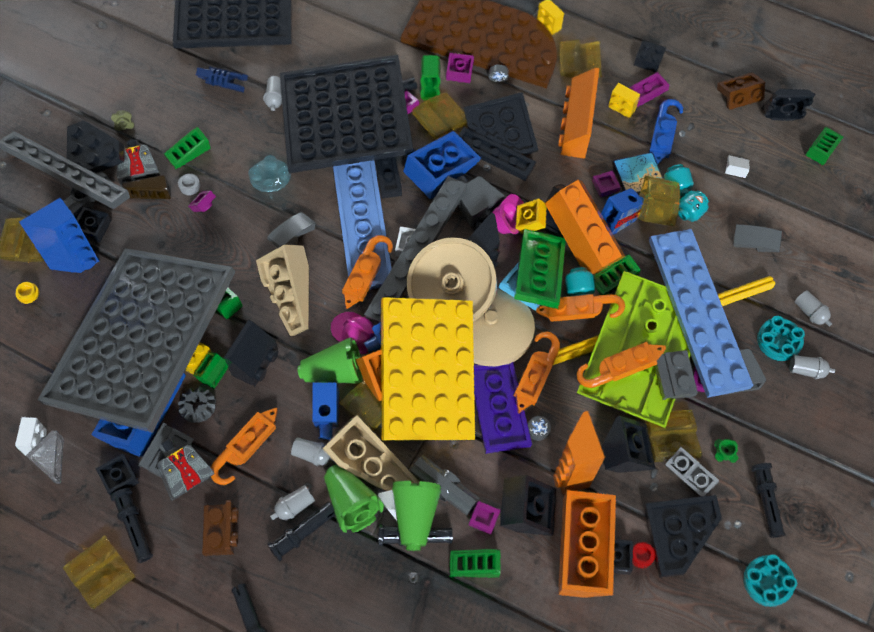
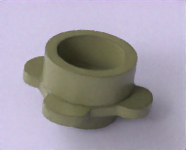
[111,110,134,131]

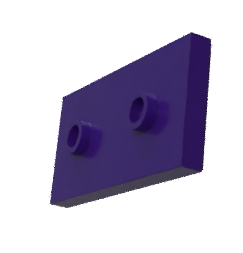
[474,362,532,454]

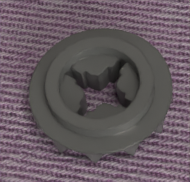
[178,386,216,423]

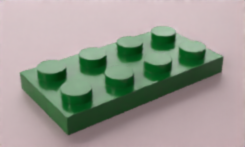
[514,229,566,309]

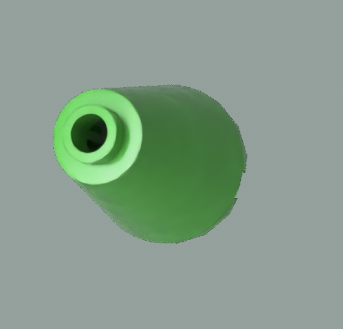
[298,338,363,383]
[324,465,384,533]
[392,481,441,551]

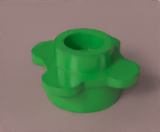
[714,439,738,463]

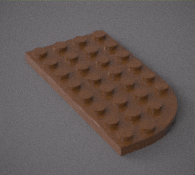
[401,0,557,89]

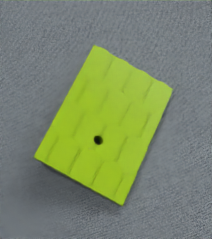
[577,271,691,428]

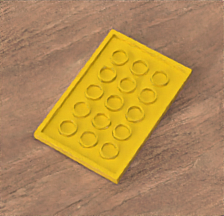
[381,297,475,440]

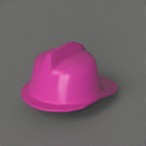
[492,194,524,235]
[330,312,375,354]

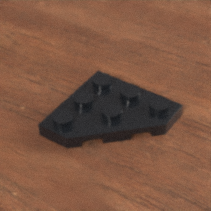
[463,92,539,156]
[66,120,124,173]
[644,495,722,578]

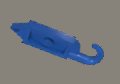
[649,99,683,165]

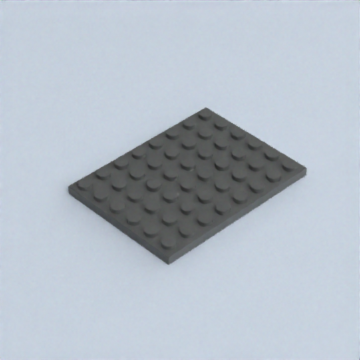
[38,248,235,433]

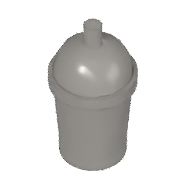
[263,76,282,111]
[795,290,832,327]
[789,355,835,380]
[291,437,333,466]
[270,485,315,520]

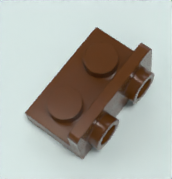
[717,72,765,110]
[202,500,239,556]

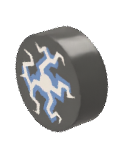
[489,65,509,83]
[528,416,551,441]

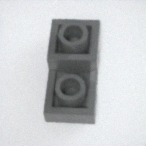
[267,212,316,248]
[734,224,782,253]

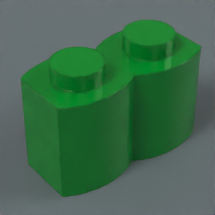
[420,55,441,101]

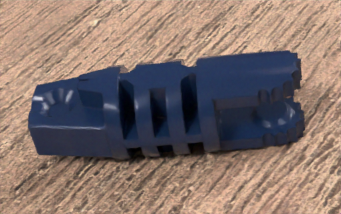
[196,66,248,93]

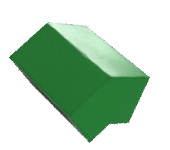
[193,352,228,389]

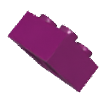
[446,53,474,83]

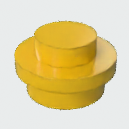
[16,282,39,304]

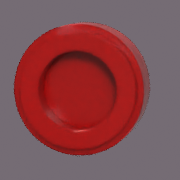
[633,542,655,568]

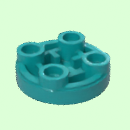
[757,316,805,361]
[743,554,797,607]

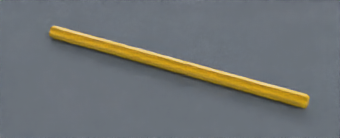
[553,276,775,365]

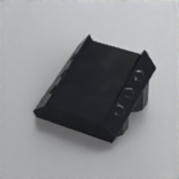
[761,89,816,121]

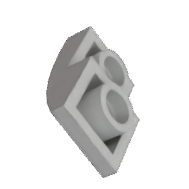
[665,447,719,497]

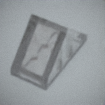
[26,430,64,484]

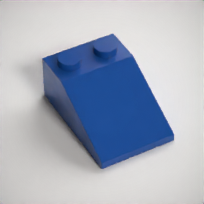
[403,131,481,199]

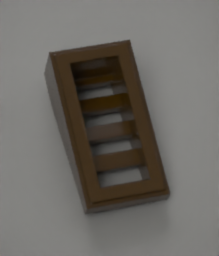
[122,175,171,199]

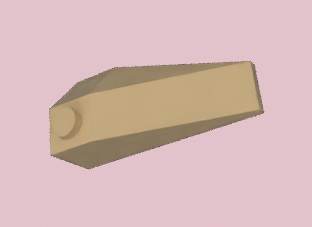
[256,245,309,336]
[322,415,419,491]

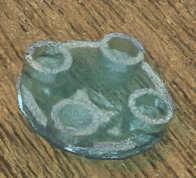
[248,155,291,193]

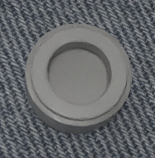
[178,174,201,195]

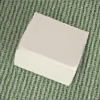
[725,155,750,178]
[378,490,397,520]

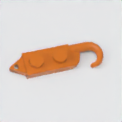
[342,235,393,309]
[536,294,625,322]
[513,332,560,413]
[576,342,666,388]
[210,408,278,485]

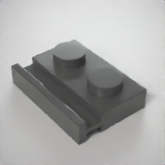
[655,350,698,400]
[138,422,194,478]

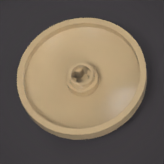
[407,238,497,322]
[473,289,535,366]

